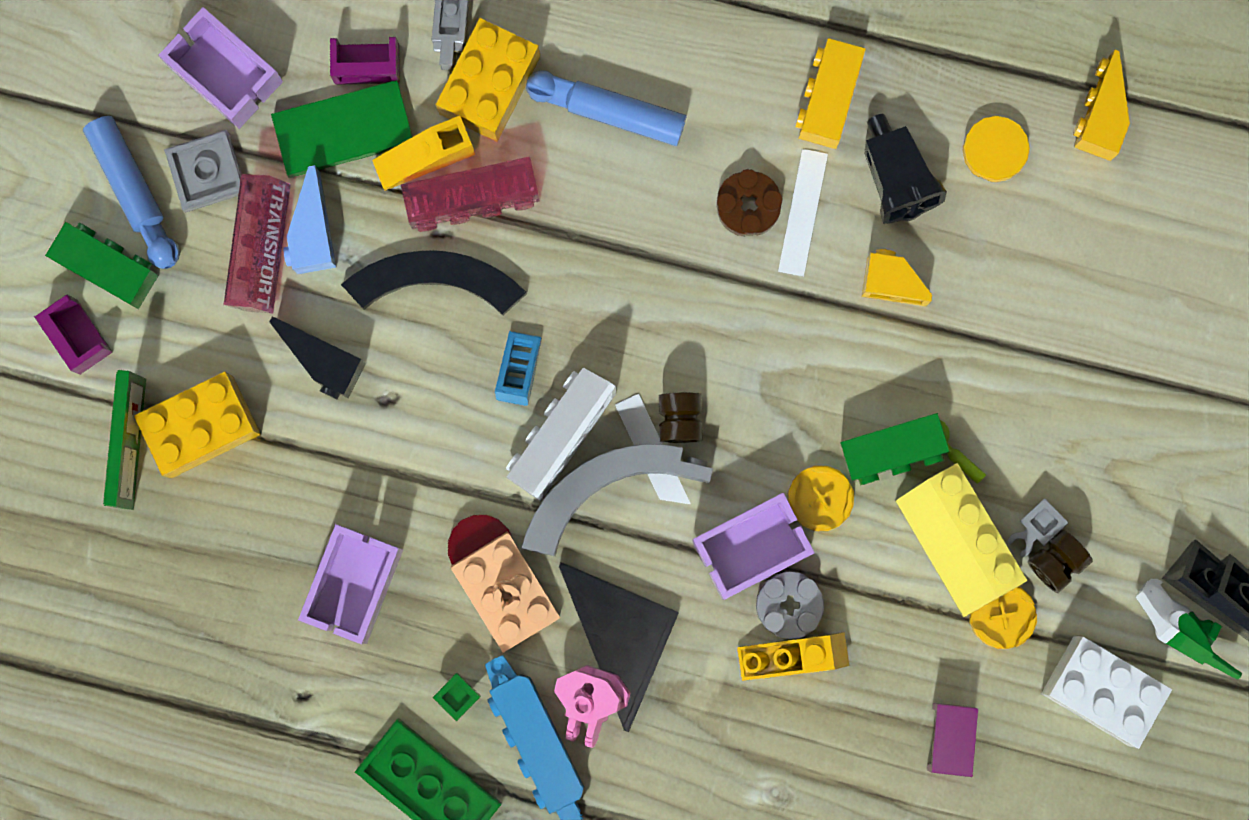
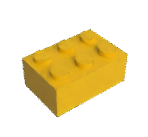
[436,18,540,142]
[134,371,261,479]

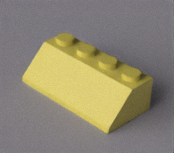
[895,463,1027,617]

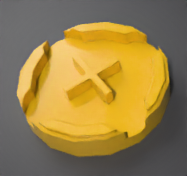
[962,116,1030,182]
[788,466,854,531]
[969,587,1037,649]

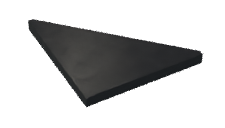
[559,562,679,732]

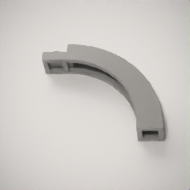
[521,444,713,557]

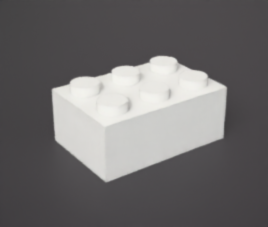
[1041,636,1172,749]

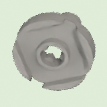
[756,572,824,639]

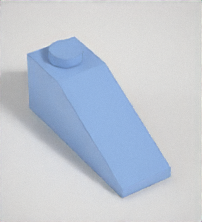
[283,165,336,274]

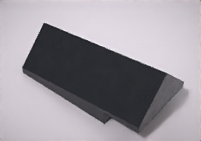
[1162,539,1249,641]

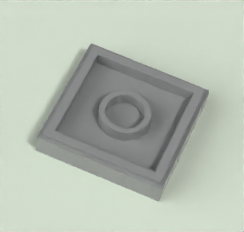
[164,130,248,213]

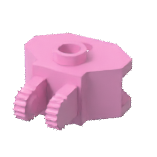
[554,665,631,748]

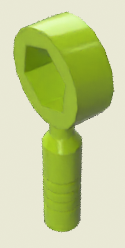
[940,420,986,484]

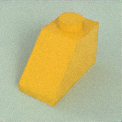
[861,249,932,306]

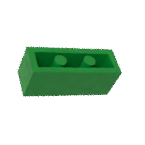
[45,222,158,310]
[840,413,950,486]

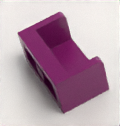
[330,37,400,85]
[34,295,113,375]
[927,703,978,777]

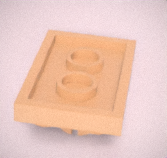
[450,531,560,653]

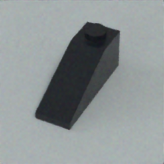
[269,316,366,400]

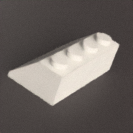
[506,368,616,502]

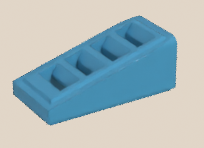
[495,331,542,406]

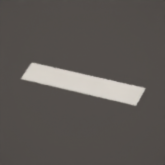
[778,149,828,277]
[615,394,691,505]

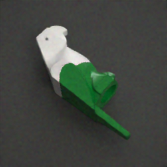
[1136,579,1242,680]

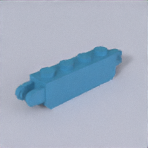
[485,655,584,820]

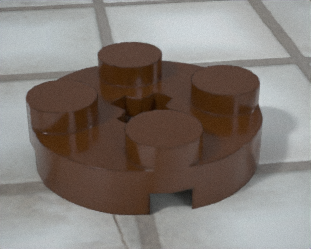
[716,169,783,237]

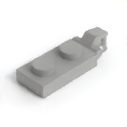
[432,0,469,70]

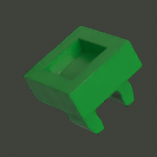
[432,673,481,721]

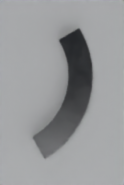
[341,250,527,316]

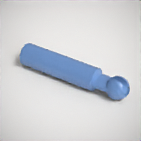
[526,70,687,146]
[83,116,180,269]

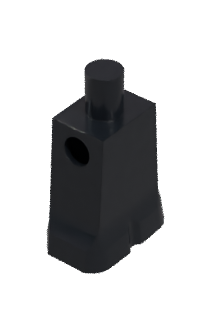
[864,114,947,224]

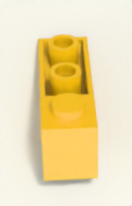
[1073,49,1130,161]
[372,116,475,191]
[737,632,850,681]

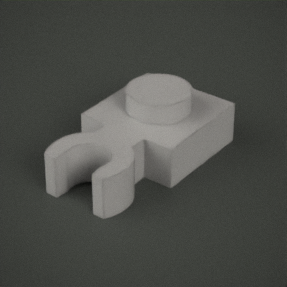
[1007,499,1068,557]

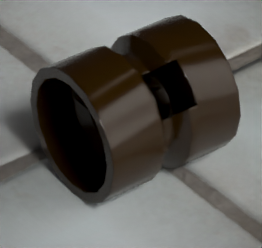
[659,392,703,443]
[1027,530,1093,593]

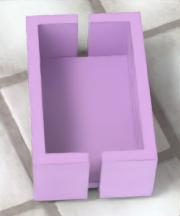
[158,7,283,129]
[692,493,815,600]
[298,524,403,644]

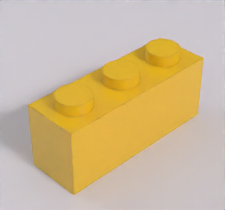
[795,38,866,149]

